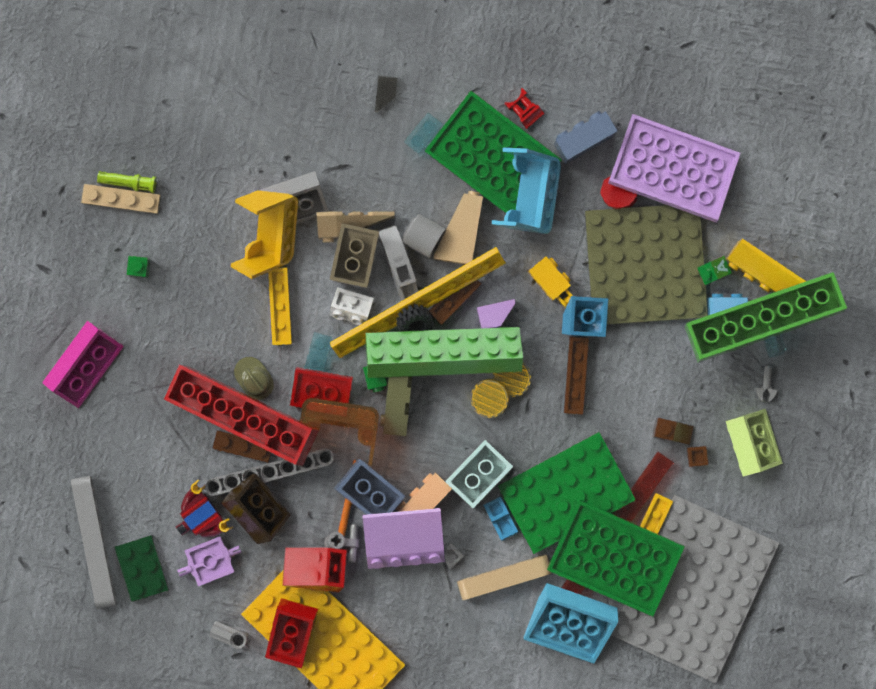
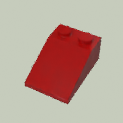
[265,598,318,669]

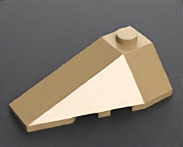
[317,212,395,243]

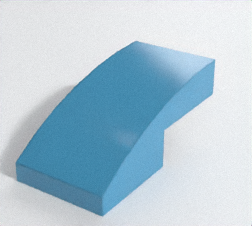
[484,497,519,541]

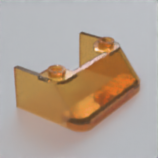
[300,398,379,466]

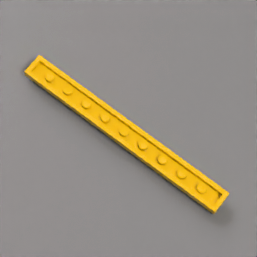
[330,247,506,358]

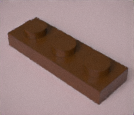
[429,280,482,325]
[212,430,271,463]

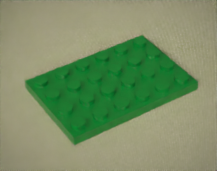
[424,91,562,214]
[498,432,636,554]
[547,499,685,617]

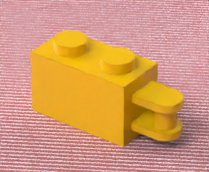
[528,256,573,309]

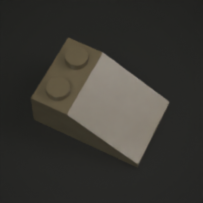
[329,223,380,288]

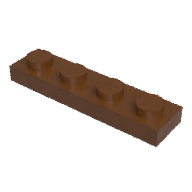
[564,337,589,415]

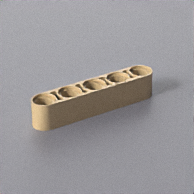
[457,554,552,600]

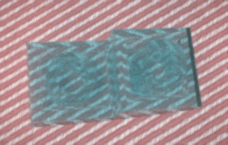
[304,332,333,372]

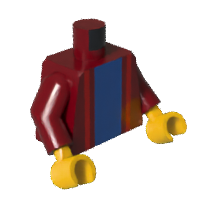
[176,480,233,537]

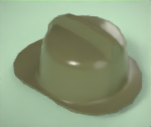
[234,357,274,400]

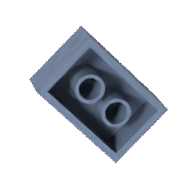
[554,111,617,164]
[334,459,405,515]

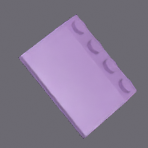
[363,508,445,569]

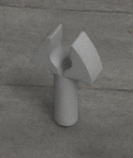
[755,365,777,402]

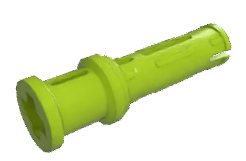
[97,171,157,194]

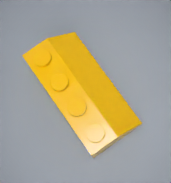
[726,238,806,293]

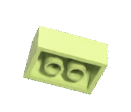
[726,409,783,476]

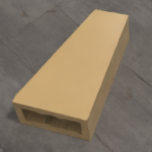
[434,191,483,265]

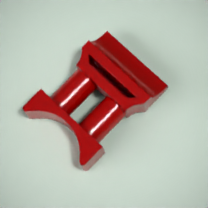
[505,88,544,129]

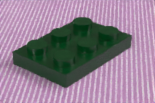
[115,535,169,602]

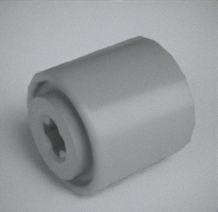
[403,214,446,258]

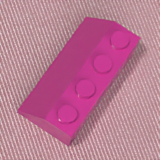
[42,321,124,408]

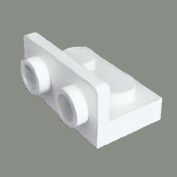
[329,287,374,325]

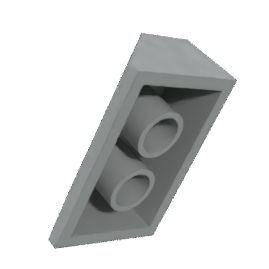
[261,171,329,224]

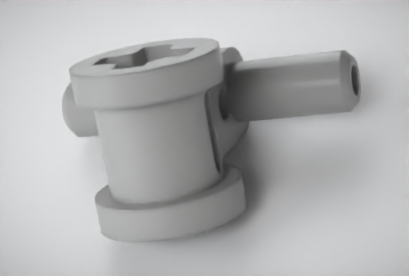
[324,524,359,563]

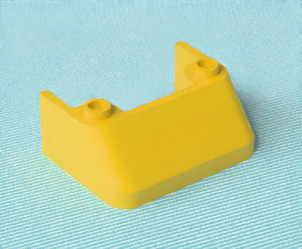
[231,190,298,279]

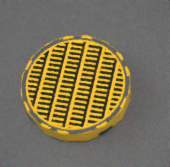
[493,363,531,397]
[471,379,509,418]

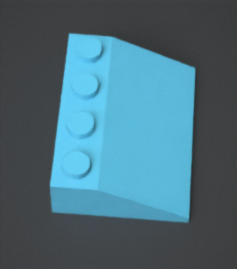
[524,583,618,664]

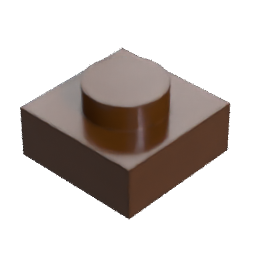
[686,446,708,467]

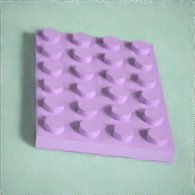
[608,114,740,223]

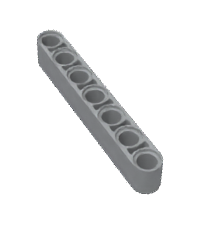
[205,449,335,496]
[71,475,117,610]

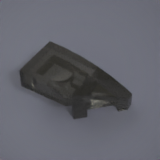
[375,75,398,112]

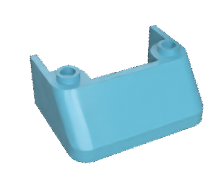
[492,148,561,234]

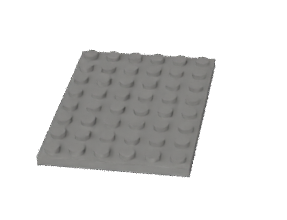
[611,495,779,683]

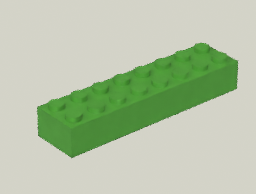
[685,272,847,363]
[365,327,523,378]

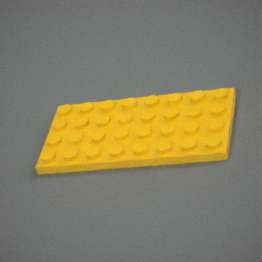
[241,571,405,689]

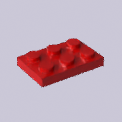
[290,367,353,415]

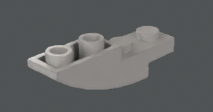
[379,225,418,301]

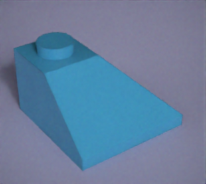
[562,296,608,337]

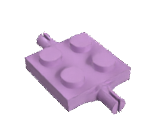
[178,536,242,586]

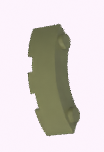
[380,376,412,436]

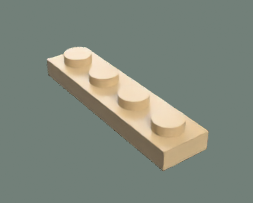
[81,184,161,214]

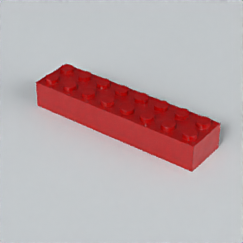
[164,364,319,466]

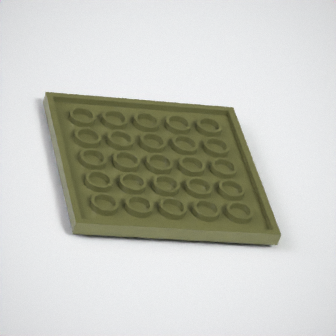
[585,205,708,324]

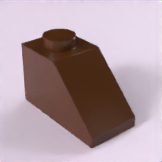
[652,418,694,445]

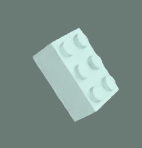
[445,440,513,508]

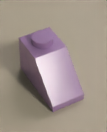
[477,299,515,328]

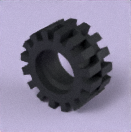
[396,304,433,332]

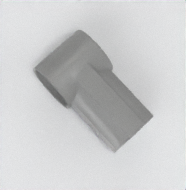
[209,621,249,649]

